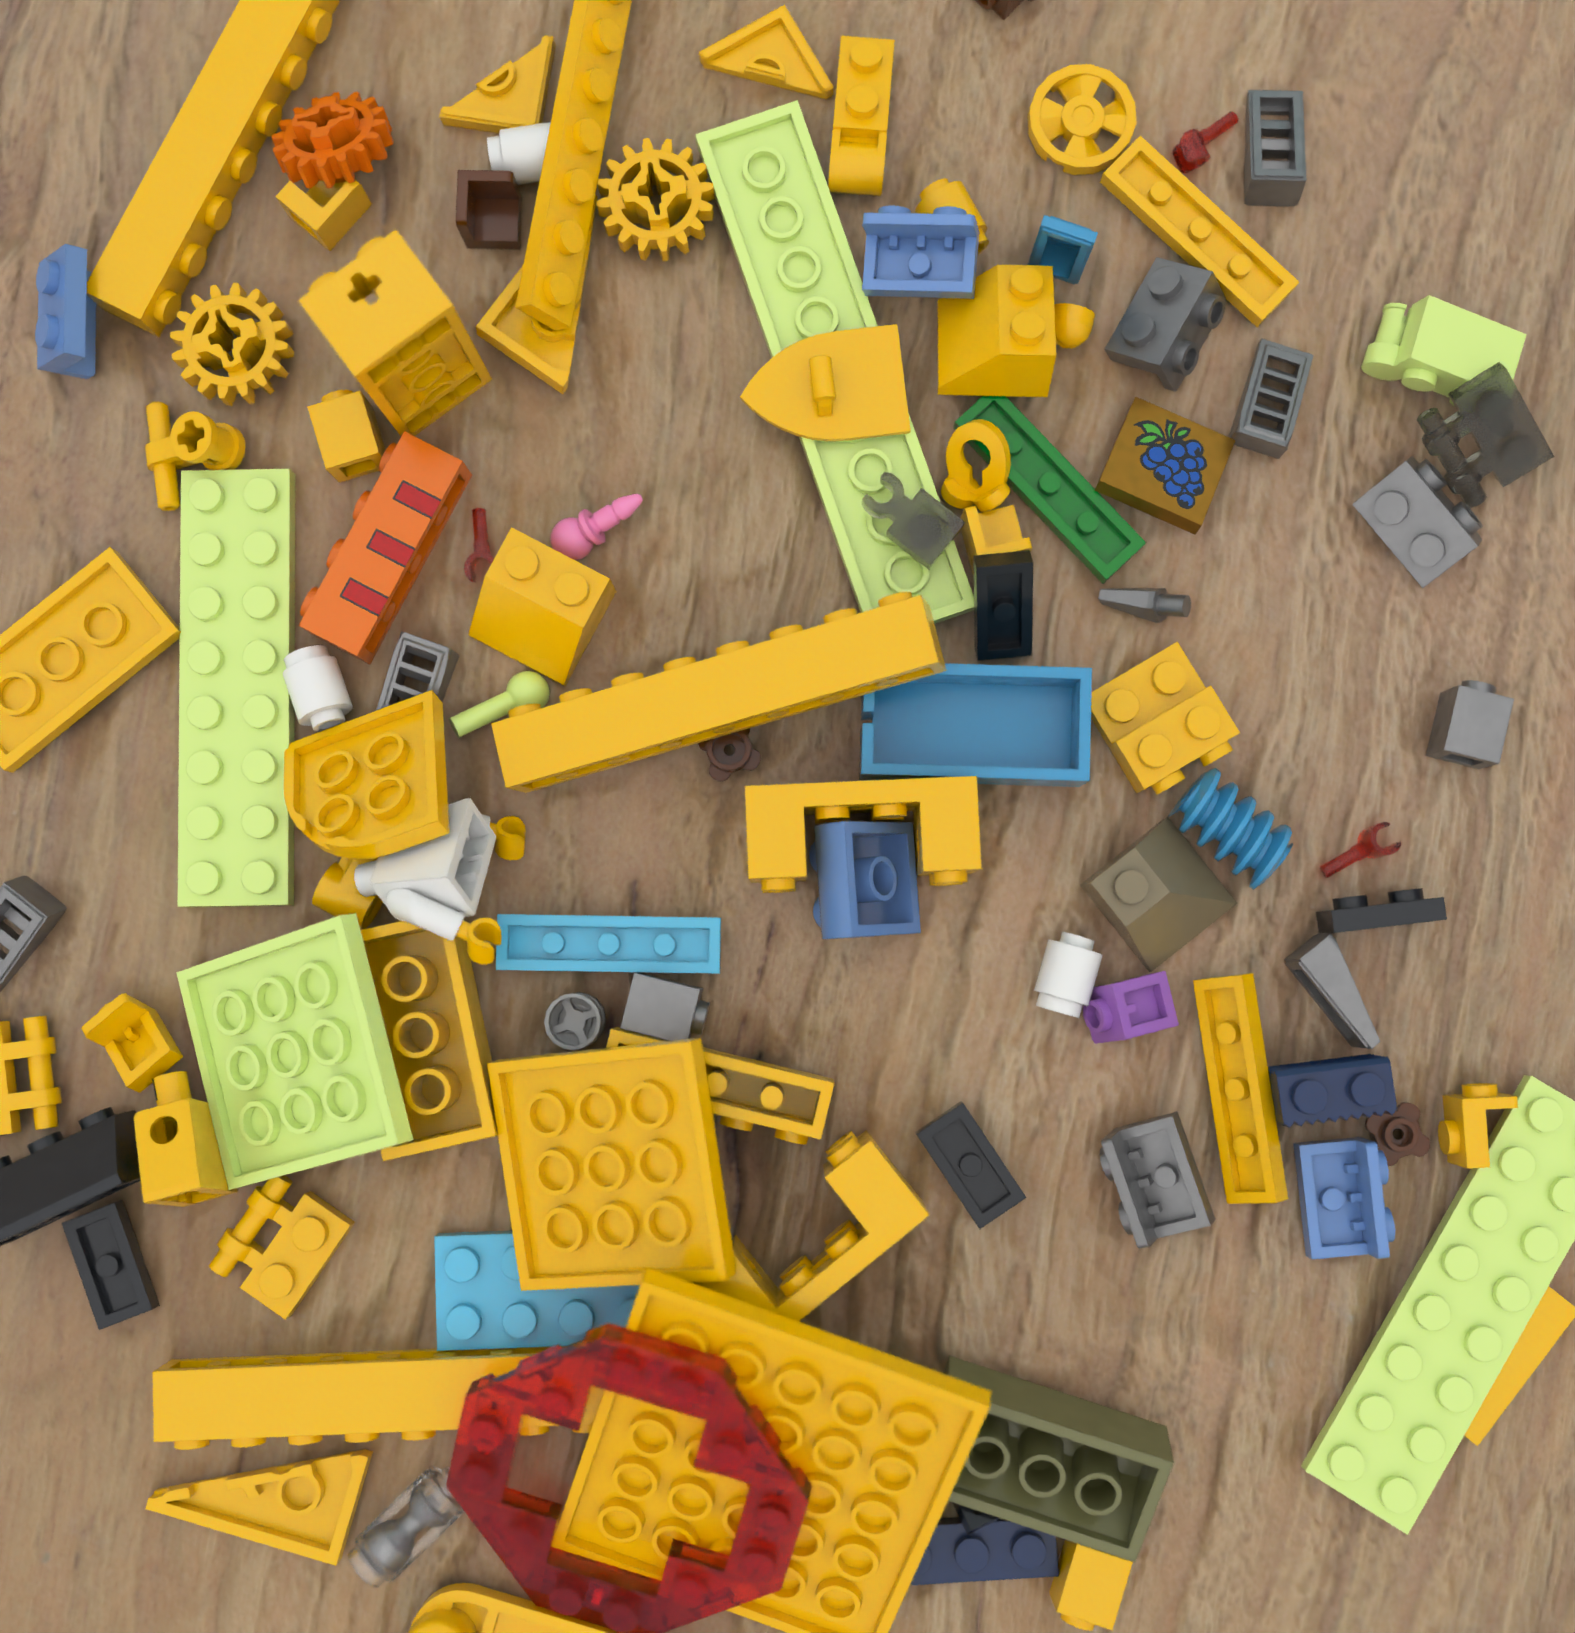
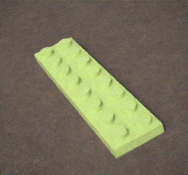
[177,469,296,907]
[1301,1075,1575,1535]

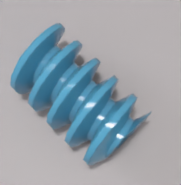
[1168,768,1293,890]

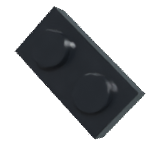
[973,550,1033,661]
[1316,888,1447,933]
[915,1101,1027,1229]
[62,1200,160,1330]

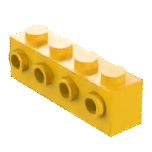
[606,1026,834,1145]

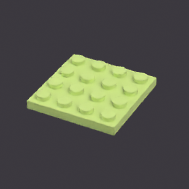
[176,913,413,1190]

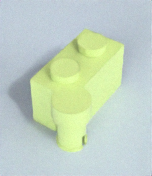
[1361,295,1527,411]

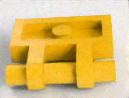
[0,1015,62,1135]
[209,1175,356,1320]

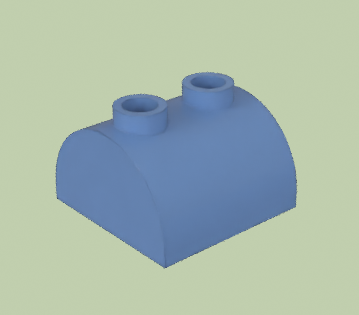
[809,821,921,940]

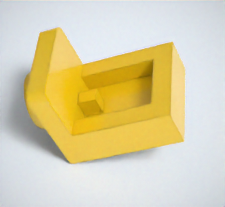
[81,993,183,1093]
[1438,1083,1518,1168]

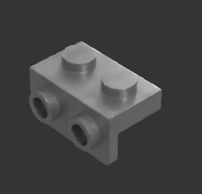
[1105,257,1226,391]
[1352,456,1483,588]
[1100,1111,1216,1249]

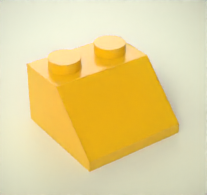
[937,264,1056,397]
[468,527,617,687]

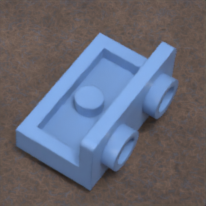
[862,206,979,299]
[35,244,96,379]
[1293,1137,1395,1260]

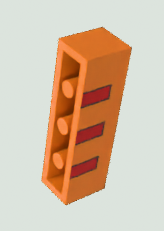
[298,431,472,665]

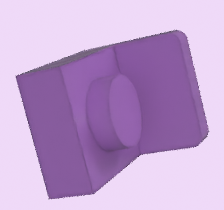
[1083,971,1179,1044]

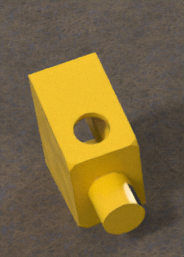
[134,1071,238,1207]

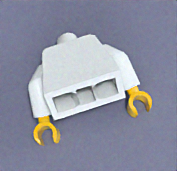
[354,798,526,965]

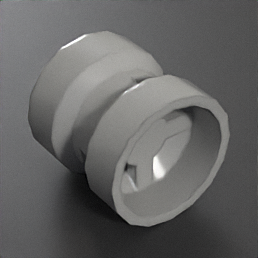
[544,992,607,1050]

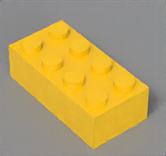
[361,921,498,1161]

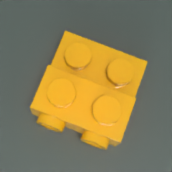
[1091,642,1240,795]

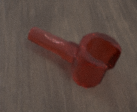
[1172,111,1238,173]
[464,508,495,583]
[1320,822,1401,878]

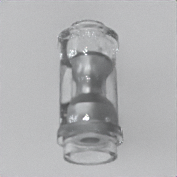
[348,1465,469,1588]

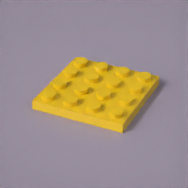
[487,1038,737,1291]

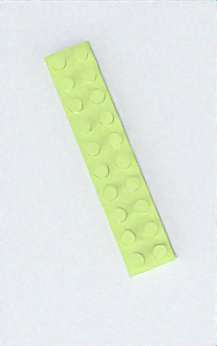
[695,100,974,624]

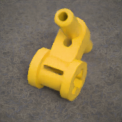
[145,401,246,511]

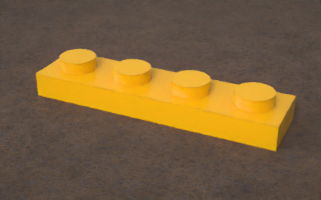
[1100,135,1299,327]
[1193,973,1288,1204]

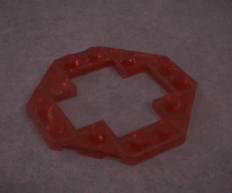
[446,1323,812,1633]

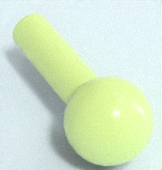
[449,671,550,738]

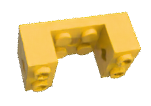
[298,230,492,436]
[745,776,981,893]
[690,1130,929,1322]

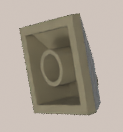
[1080,817,1237,972]

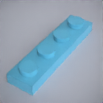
[496,914,722,974]

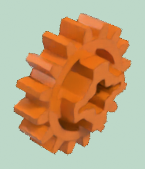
[272,92,394,189]

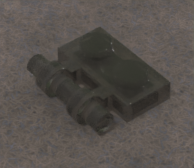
[1417,362,1554,508]

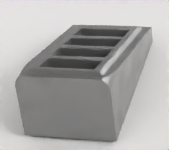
[1244,90,1306,207]
[1229,339,1313,459]
[376,631,459,710]
[0,876,67,992]
[1284,932,1380,1049]

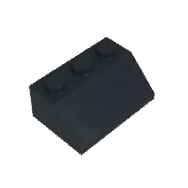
[0,1107,141,1246]

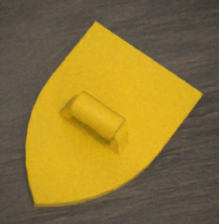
[740,324,911,441]

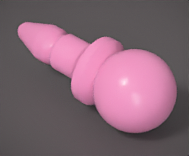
[550,494,643,561]

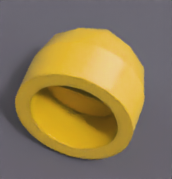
[1054,303,1095,348]

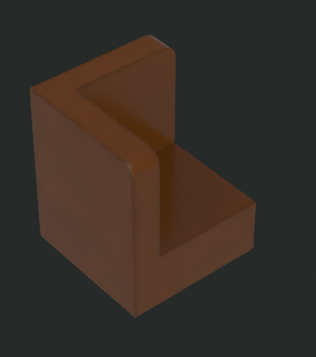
[456,170,522,250]

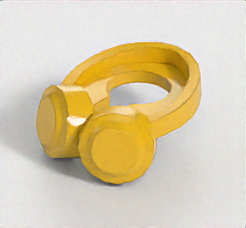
[941,419,1011,512]

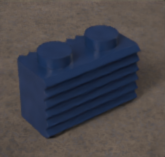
[1268,1054,1397,1128]

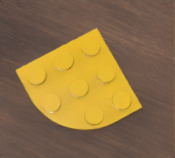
[284,690,449,859]

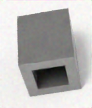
[1426,680,1514,769]
[620,973,710,1041]

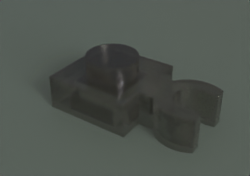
[862,472,965,570]

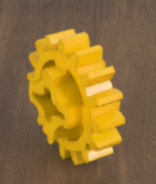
[596,138,715,261]
[170,283,295,406]

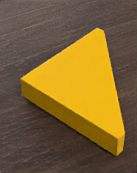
[699,4,834,100]
[439,35,556,133]

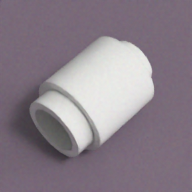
[487,122,551,185]
[283,645,353,731]
[1034,932,1103,1018]

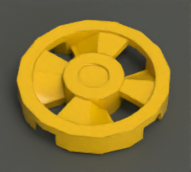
[1027,64,1137,175]

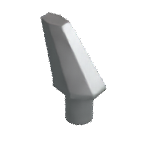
[1098,588,1191,623]

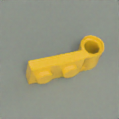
[828,36,894,196]

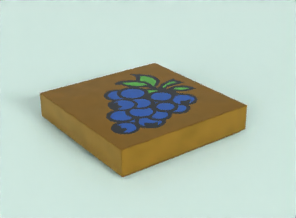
[1094,396,1236,535]

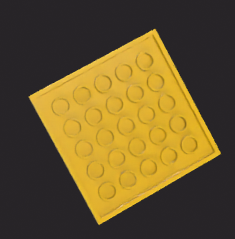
[551,1267,991,1633]

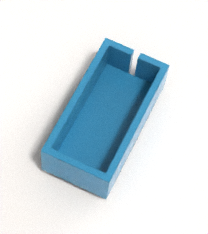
[859,663,1092,787]

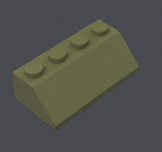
[943,1356,1174,1562]

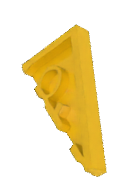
[476,195,598,394]
[145,1449,373,1566]

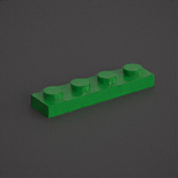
[953,396,1146,584]

